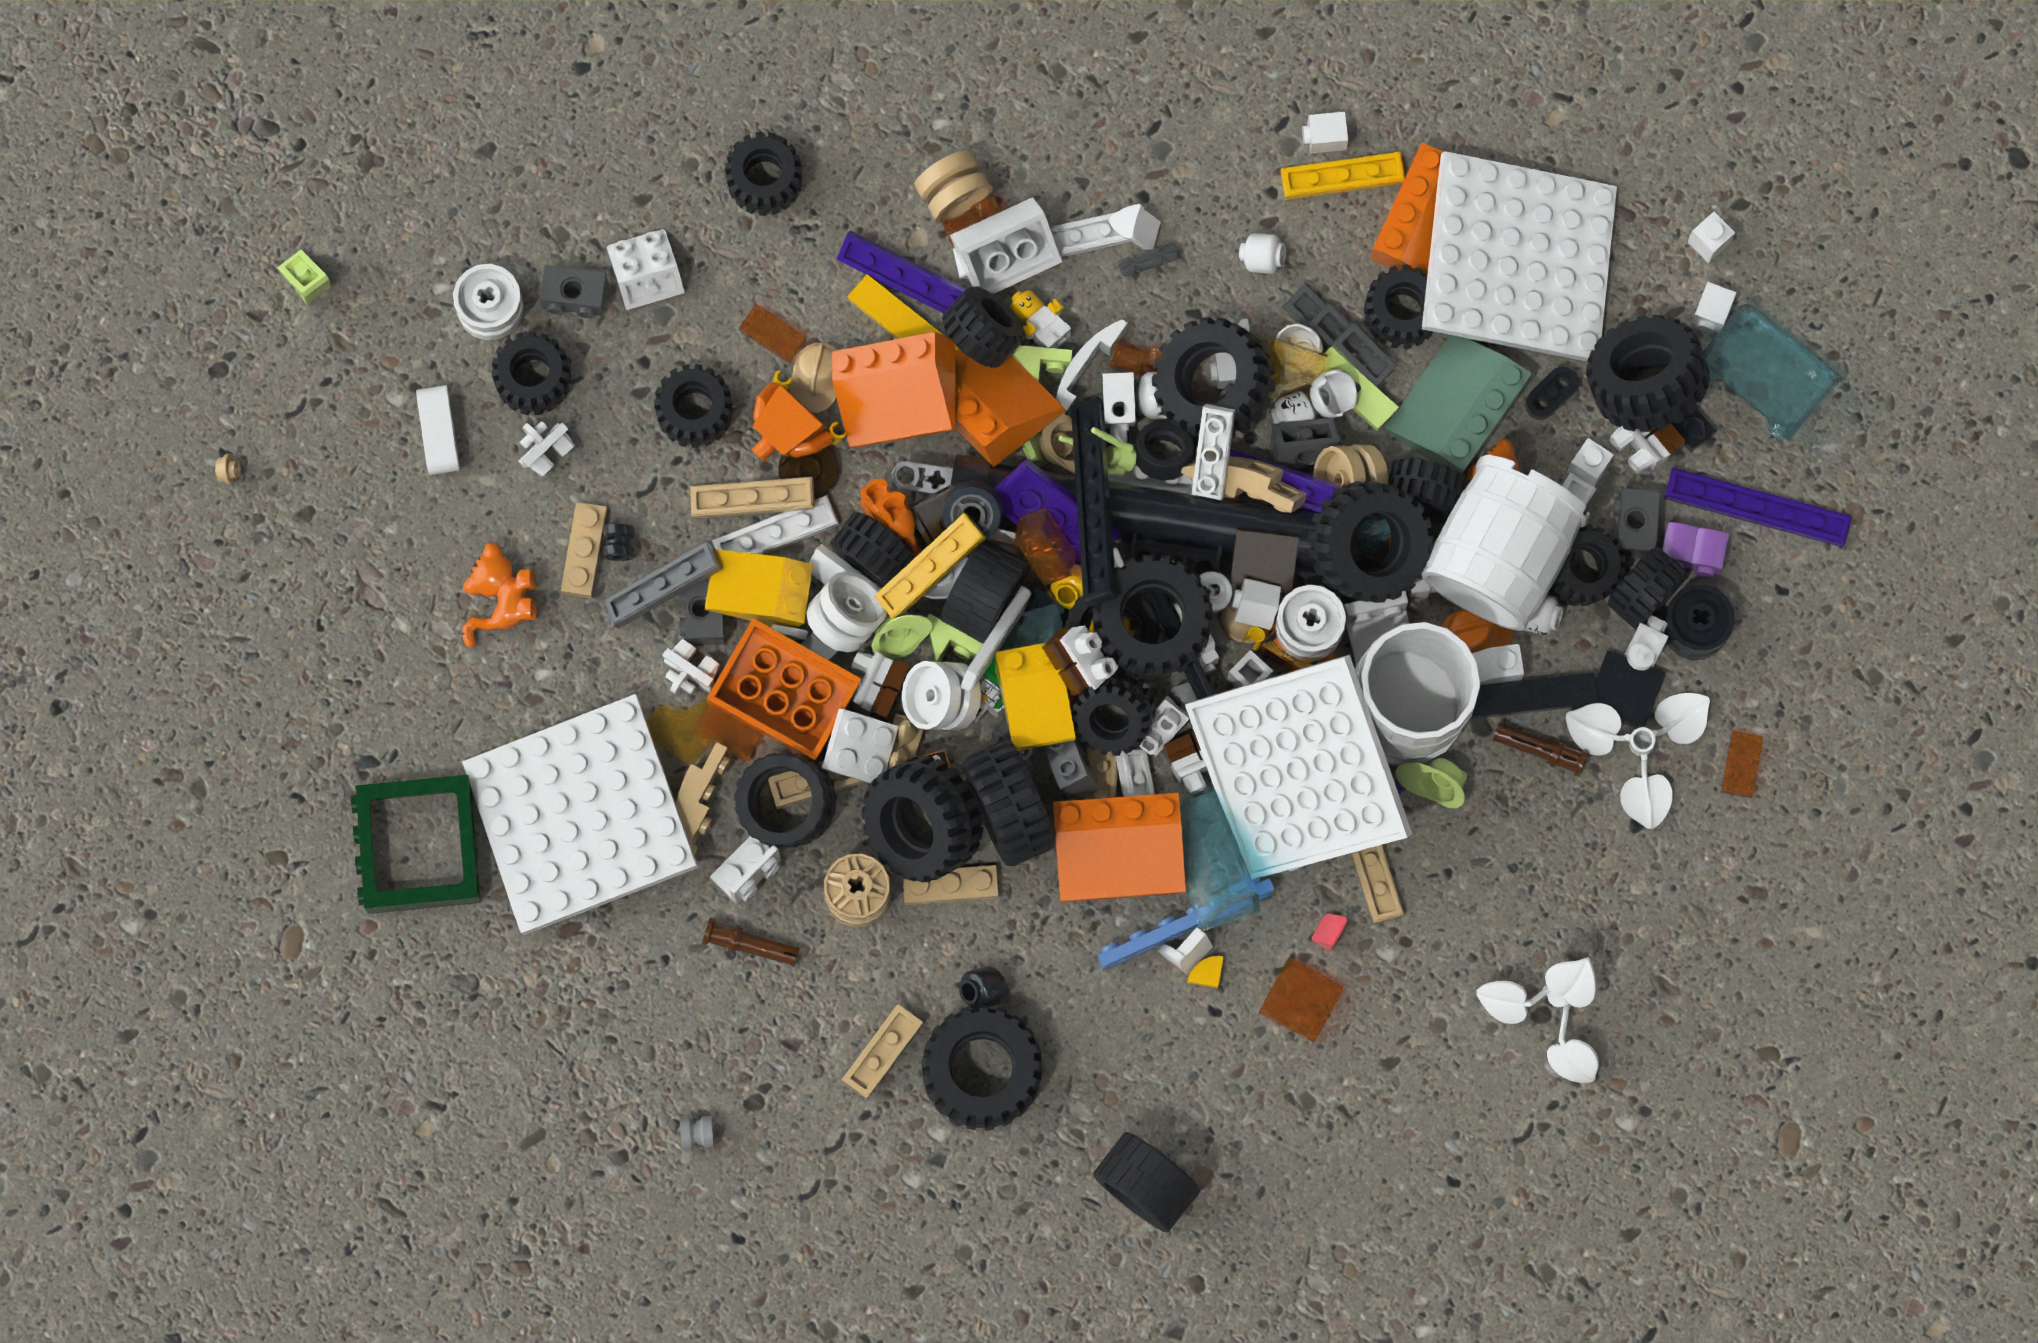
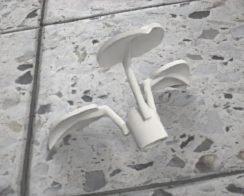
[1566,693,1710,829]
[1476,957,1599,1083]

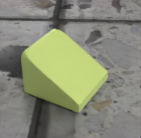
[1022,433,1050,467]

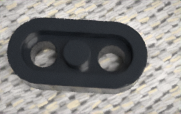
[1525,367,1579,420]

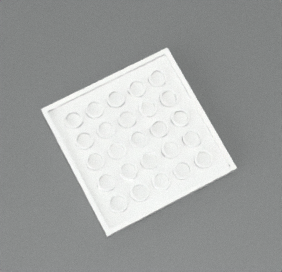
[1422,151,1617,362]
[1185,655,1412,881]
[462,694,698,936]

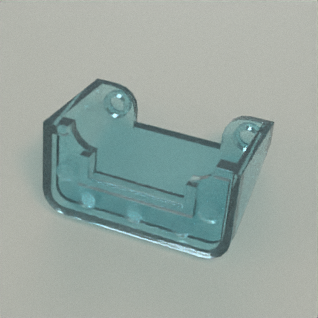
[1703,304,1842,441]

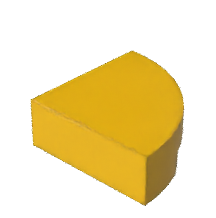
[1187,956,1224,989]

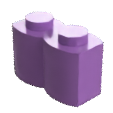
[1662,522,1729,578]

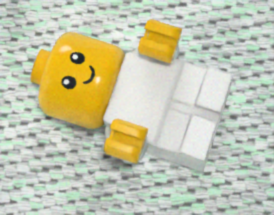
[1010,290,1071,349]

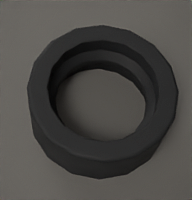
[1135,420,1194,481]

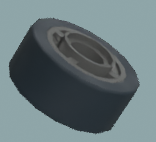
[942,480,1003,541]

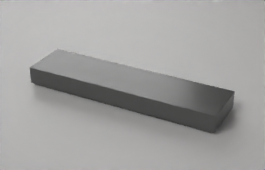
[604,540,722,629]

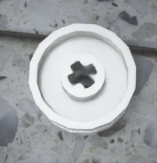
[453,264,524,341]
[806,571,887,652]
[1275,585,1346,661]
[902,661,981,731]

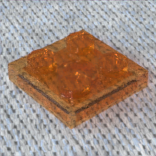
[1259,957,1344,1043]

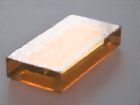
[739,304,807,364]
[692,703,762,762]
[1720,731,1763,799]

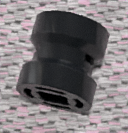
[602,524,635,561]

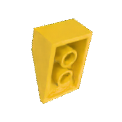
[704,549,813,628]
[995,643,1076,751]

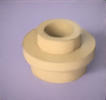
[215,454,241,485]

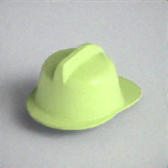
[871,611,933,660]
[1395,758,1467,808]

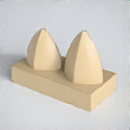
[886,714,924,771]

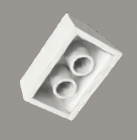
[950,197,1062,294]

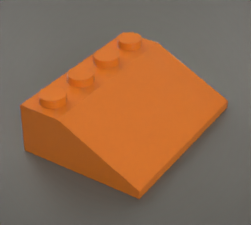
[1371,142,1444,276]
[832,332,956,449]
[955,349,1066,467]
[706,618,862,762]
[1053,793,1186,903]

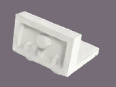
[607,229,685,310]
[1344,591,1409,665]
[710,836,781,904]

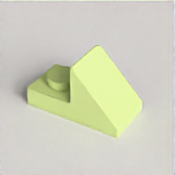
[277,250,331,305]
[1011,345,1072,382]
[927,614,983,662]

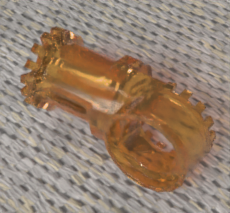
[942,196,1002,247]
[1109,342,1163,376]

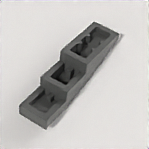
[1282,284,1397,387]

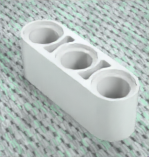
[416,385,460,475]

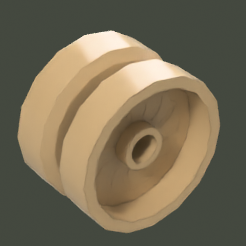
[914,150,993,224]
[1313,444,1389,488]

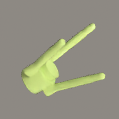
[1058,427,1136,477]

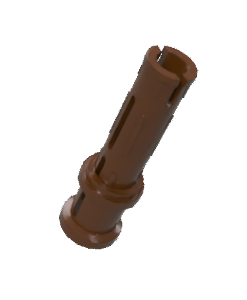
[1492,722,1589,777]
[702,917,800,967]

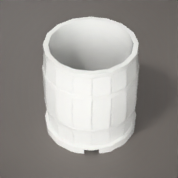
[1422,455,1590,631]
[1355,622,1480,767]

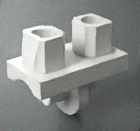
[518,421,575,476]
[1624,616,1669,670]
[662,639,720,695]
[1139,696,1190,756]

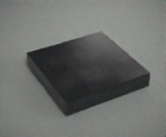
[1586,650,1665,729]

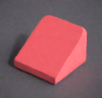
[1311,914,1347,951]

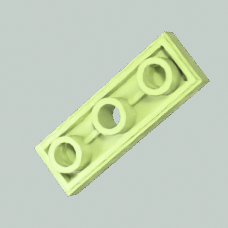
[1310,347,1399,432]

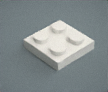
[822,708,899,783]

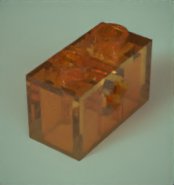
[1014,508,1076,586]

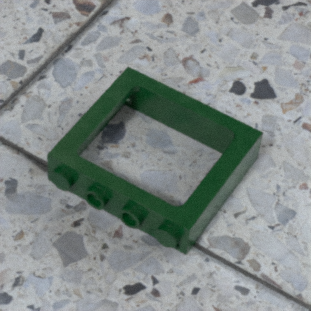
[351,775,480,914]

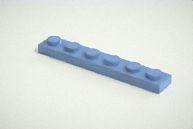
[1097,878,1274,972]

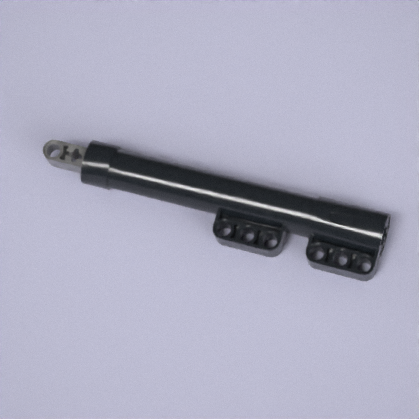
[892,454,1351,597]

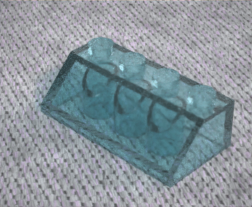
[1180,790,1261,932]

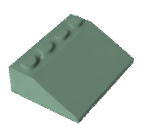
[1384,335,1532,476]

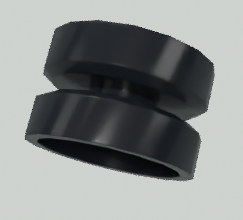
[1663,585,1735,660]

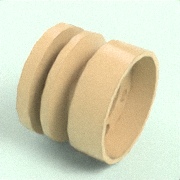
[824,854,891,928]

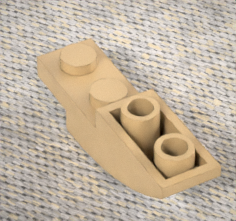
[1181,456,1307,513]
[676,742,731,856]

